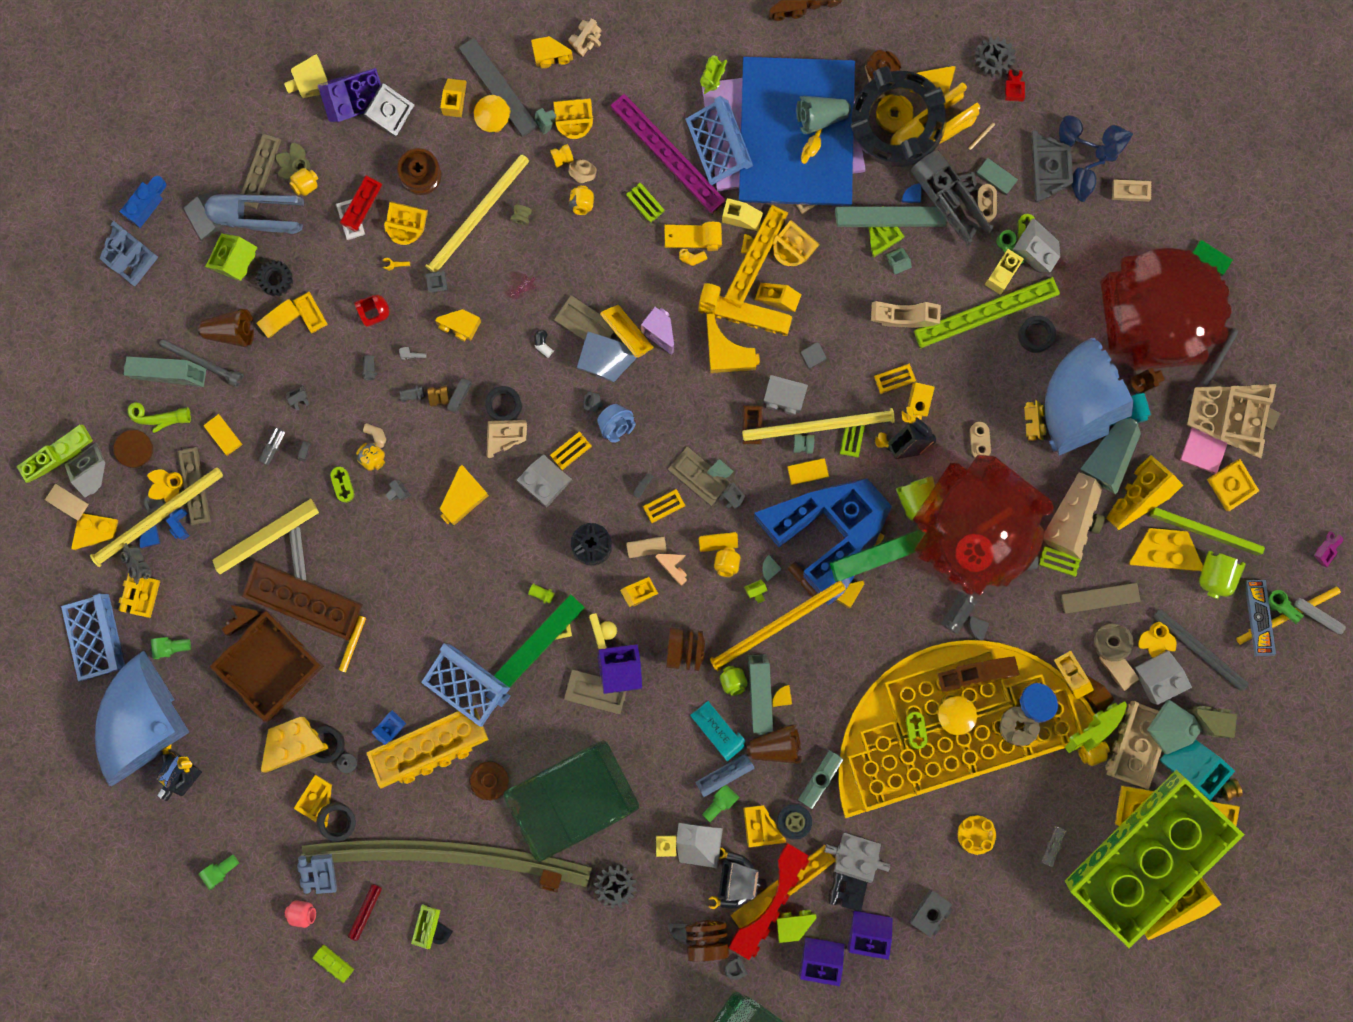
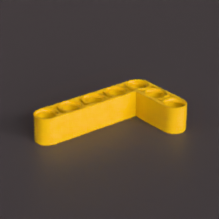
[698,283,792,336]

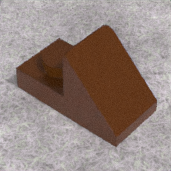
[222,605,262,636]

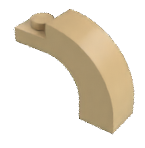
[871,301,941,328]

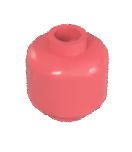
[285,900,316,928]

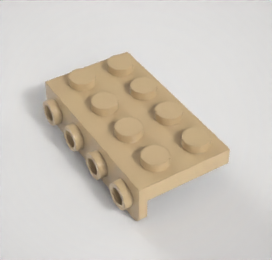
[1106,701,1162,790]

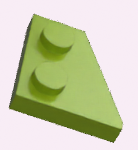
[868,206,905,258]

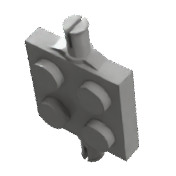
[824,833,890,883]

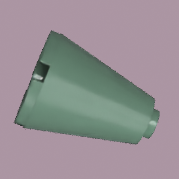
[796,96,851,134]

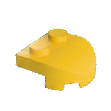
[554,98,593,139]
[384,201,428,245]
[773,220,820,266]

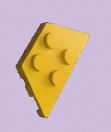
[1129,528,1203,571]
[261,717,328,772]

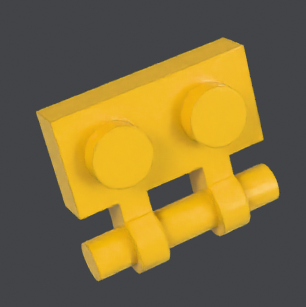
[118,573,160,618]

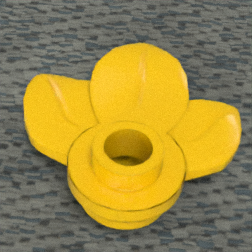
[147,469,183,503]
[1138,622,1176,658]

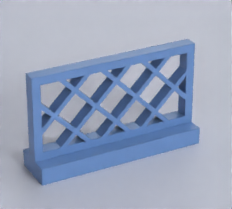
[686,95,753,185]
[61,594,125,681]
[421,643,510,727]

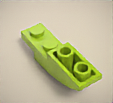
[17,425,93,483]
[1065,702,1127,753]

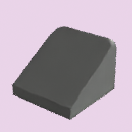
[801,342,827,369]

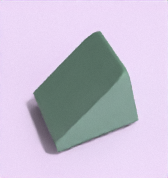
[886,248,912,275]

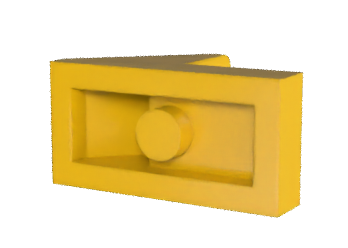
[620,577,658,607]

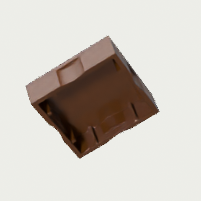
[210,611,324,722]

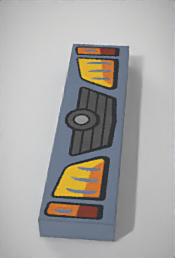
[1245,580,1276,656]

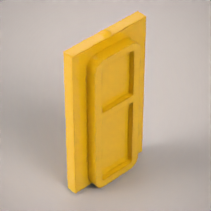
[600,305,654,357]

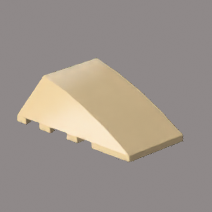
[1187,384,1276,459]

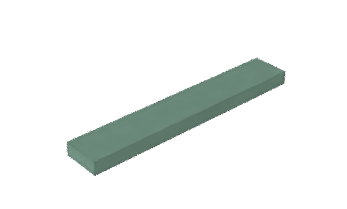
[835,207,947,227]

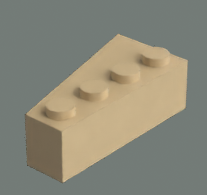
[1041,472,1102,560]

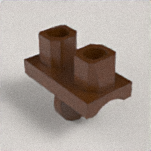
[1129,368,1164,394]

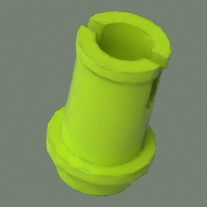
[528,583,554,604]

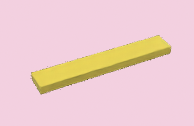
[212,499,319,574]

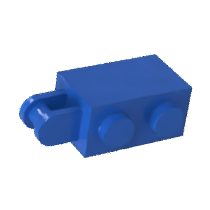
[119,176,166,228]

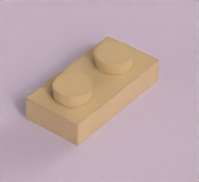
[1112,180,1151,202]

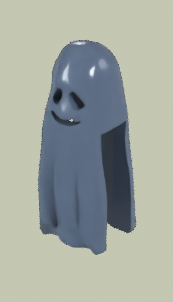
[205,194,304,234]

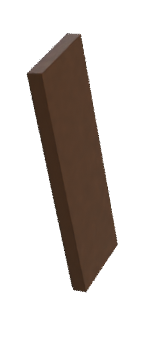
[242,561,363,640]

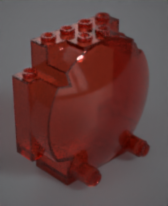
[1100,248,1232,371]
[913,455,1054,596]

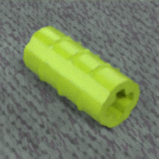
[312,945,355,983]

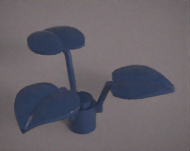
[1059,115,1133,202]

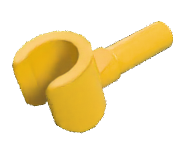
[383,258,410,271]

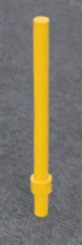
[1236,586,1341,645]

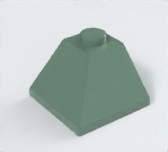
[1147,700,1202,754]

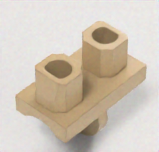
[568,18,601,57]

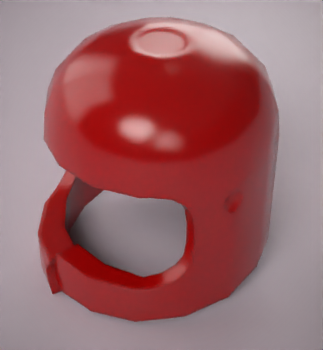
[354,295,390,327]

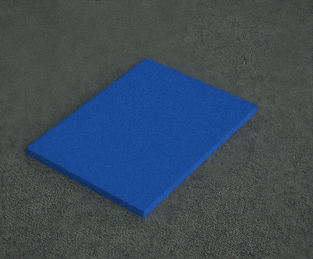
[739,57,855,206]

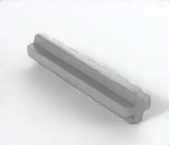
[289,527,306,581]
[1294,598,1346,634]

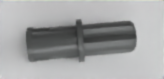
[258,428,285,466]

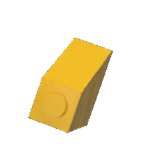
[440,465,489,525]

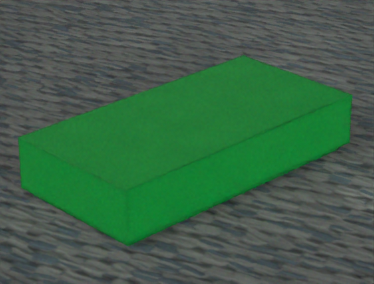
[1190,240,1233,276]

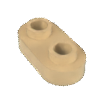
[977,184,997,222]
[969,422,991,460]

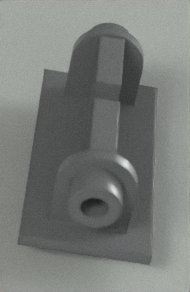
[121,543,151,585]
[941,592,977,634]

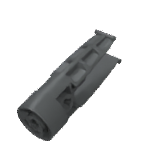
[911,150,993,248]

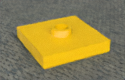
[1207,459,1259,511]

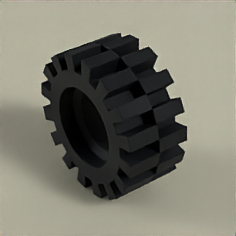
[257,260,293,296]

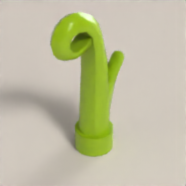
[128,402,191,433]

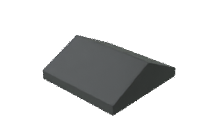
[183,190,226,240]

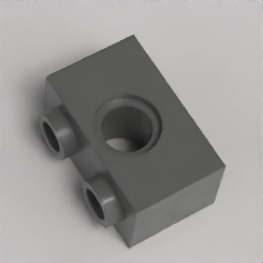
[909,889,952,937]

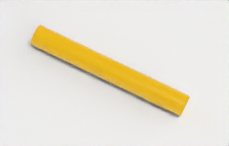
[339,615,366,673]

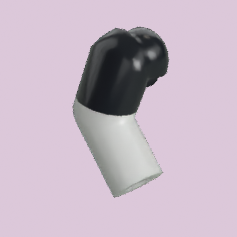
[534,329,554,358]

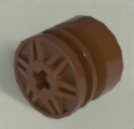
[666,628,705,671]
[685,920,729,962]

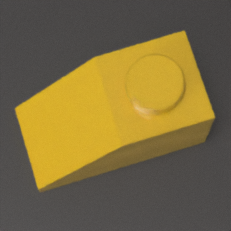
[754,283,802,312]

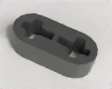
[447,378,472,414]

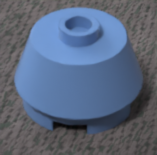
[597,404,636,442]

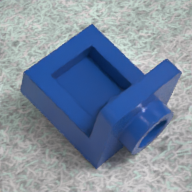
[166,509,190,540]
[372,710,406,745]

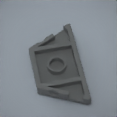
[1031,131,1073,203]

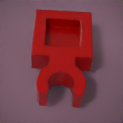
[1005,69,1025,102]

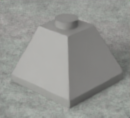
[64,443,105,497]
[676,823,723,868]

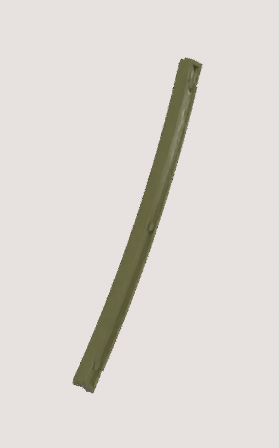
[301,840,592,887]

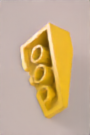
[1106,455,1183,530]
[1145,877,1222,940]

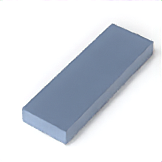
[695,754,754,797]

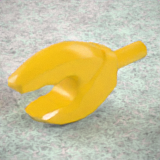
[801,129,822,164]

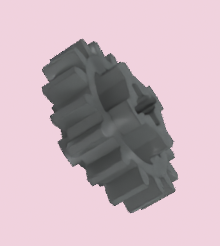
[975,36,1016,78]
[594,865,637,909]

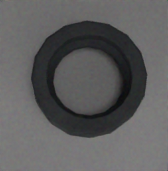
[1018,315,1056,353]
[485,386,522,421]
[310,726,345,763]
[316,802,356,842]

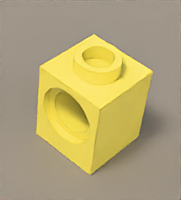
[656,835,676,857]

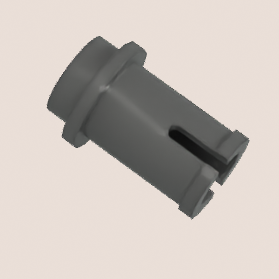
[361,355,377,381]
[399,385,425,402]

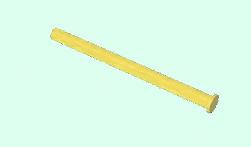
[425,155,529,273]
[742,408,895,441]
[90,468,223,567]

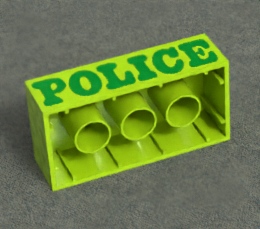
[1065,769,1245,948]

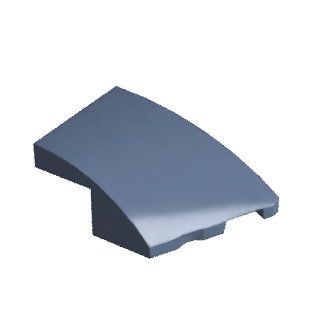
[100,221,158,286]
[577,332,637,382]

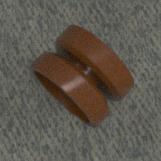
[397,148,442,195]

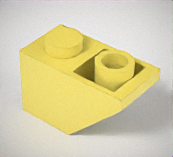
[722,198,763,231]
[985,249,1024,295]

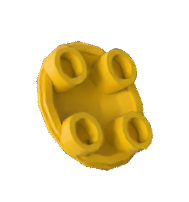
[474,95,511,133]
[937,696,977,735]
[957,815,996,855]

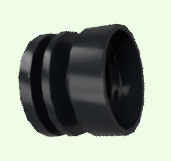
[571,523,612,566]

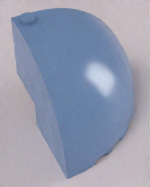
[1045,338,1133,455]
[95,651,189,786]

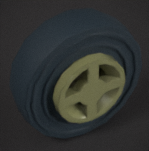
[777,804,813,840]

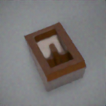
[1083,675,1114,712]

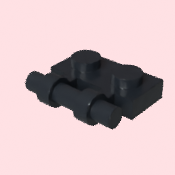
[828,872,868,911]

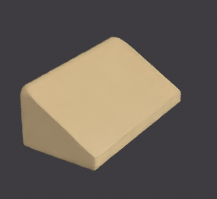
[626,537,666,558]

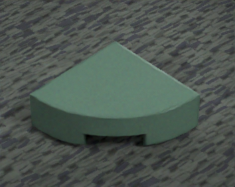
[707,459,734,478]
[762,555,781,582]

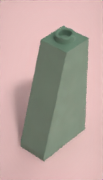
[124,357,206,387]
[1081,418,1141,495]
[748,654,773,735]

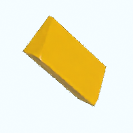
[699,532,738,552]

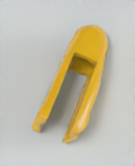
[890,82,980,145]

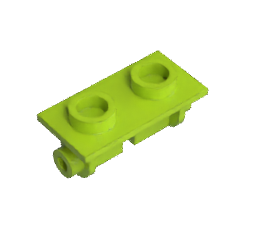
[700,55,727,94]

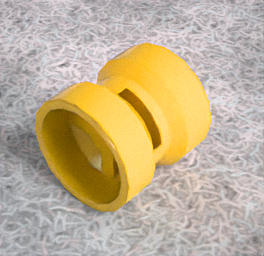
[550,144,574,168]

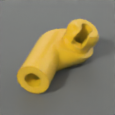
[679,249,707,266]

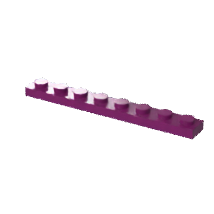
[610,94,726,214]

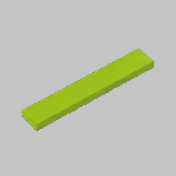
[1149,508,1265,556]

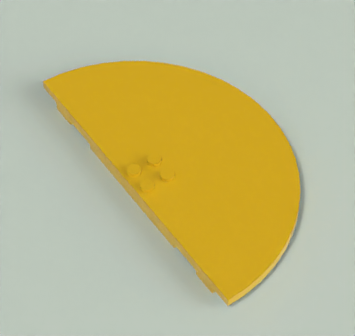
[838,640,1095,818]

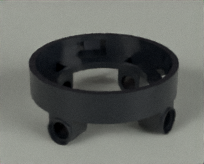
[850,66,946,167]

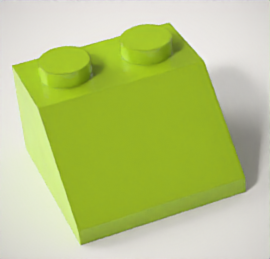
[205,233,257,281]

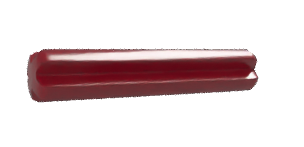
[348,884,382,941]

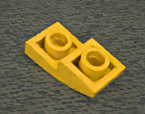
[257,299,301,338]

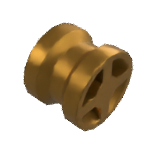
[1220,778,1243,802]

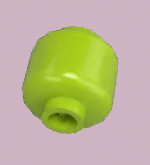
[719,666,748,696]

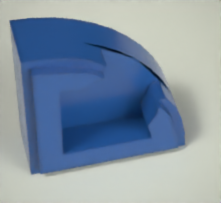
[902,184,921,203]
[140,525,160,548]

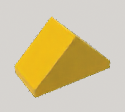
[835,581,864,609]

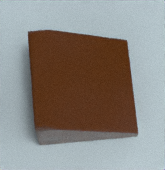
[539,870,562,893]

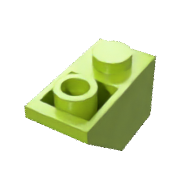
[776,910,816,943]

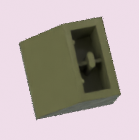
[1187,706,1237,738]

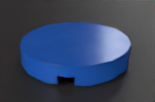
[1020,683,1058,723]

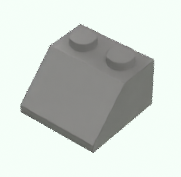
[1013,219,1060,272]
[763,375,808,415]
[517,454,572,508]
[1134,651,1192,705]

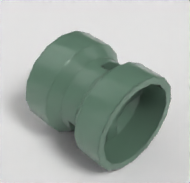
[793,434,814,454]

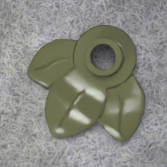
[275,143,311,179]

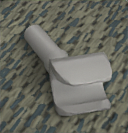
[399,347,426,360]

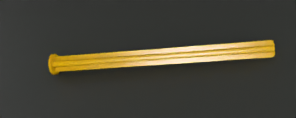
[710,581,846,671]

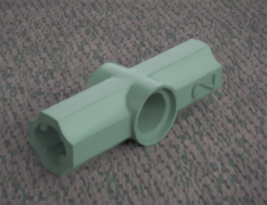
[798,750,844,809]

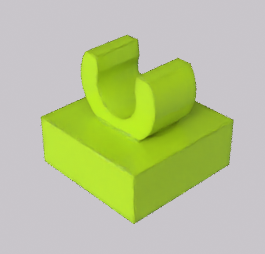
[744,580,768,604]

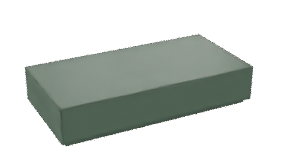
[976,158,1018,195]

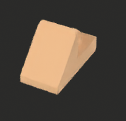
[655,554,687,586]

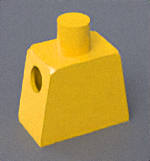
[906,383,935,423]

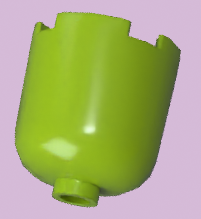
[896,476,941,524]
[1199,551,1246,599]

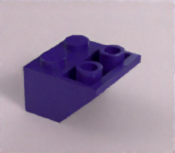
[597,645,642,694]
[847,911,893,960]
[799,937,844,986]

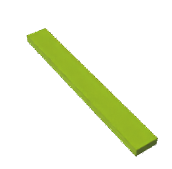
[913,277,1060,349]

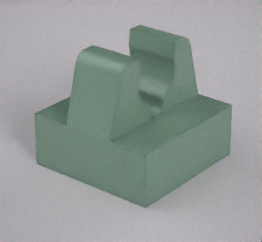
[534,108,557,134]

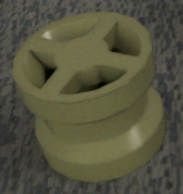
[510,205,532,226]

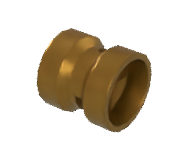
[428,385,450,407]

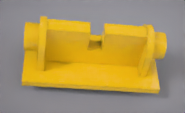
[1024,400,1046,441]

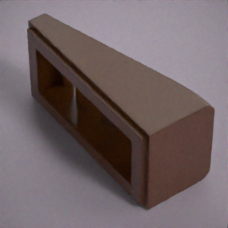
[742,405,763,444]

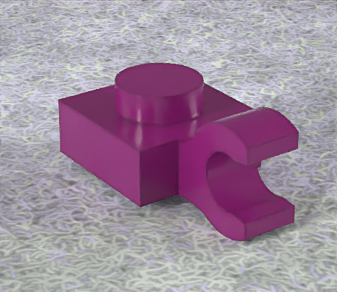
[1314,531,1343,567]

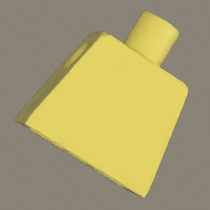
[284,54,328,98]

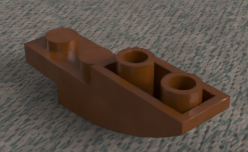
[769,0,842,21]
[937,656,1020,693]

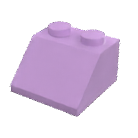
[641,307,674,355]

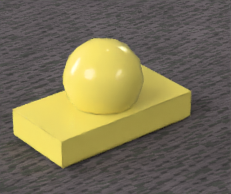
[589,613,617,649]

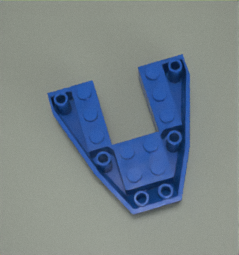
[754,478,892,606]

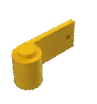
[664,222,722,251]

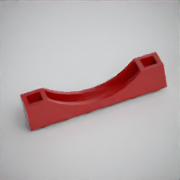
[728,843,810,960]

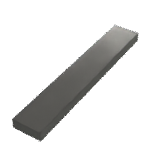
[459,38,538,137]

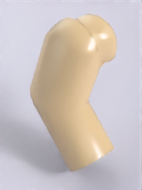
[363,423,386,448]

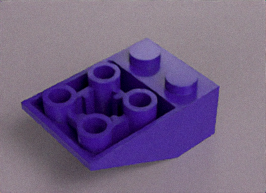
[318,68,381,122]

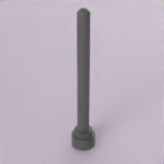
[1186,328,1238,404]
[160,340,244,388]

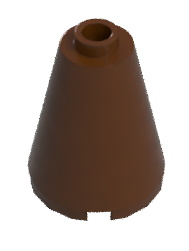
[198,309,254,347]
[747,724,802,764]

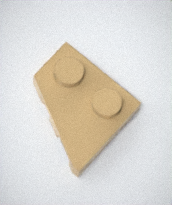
[487,420,527,458]

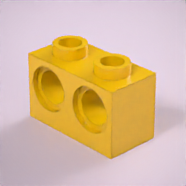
[1054,651,1094,699]

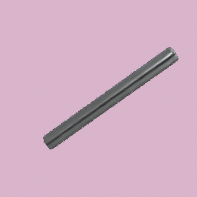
[1153,609,1248,691]

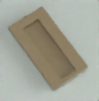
[554,296,614,341]
[668,447,731,506]
[564,670,626,714]

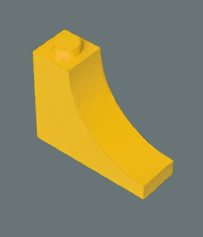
[706,313,760,373]

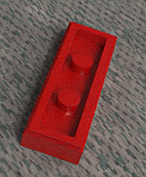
[340,175,383,233]

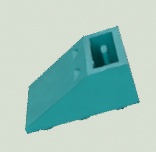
[1159,739,1235,800]

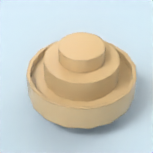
[568,160,597,183]

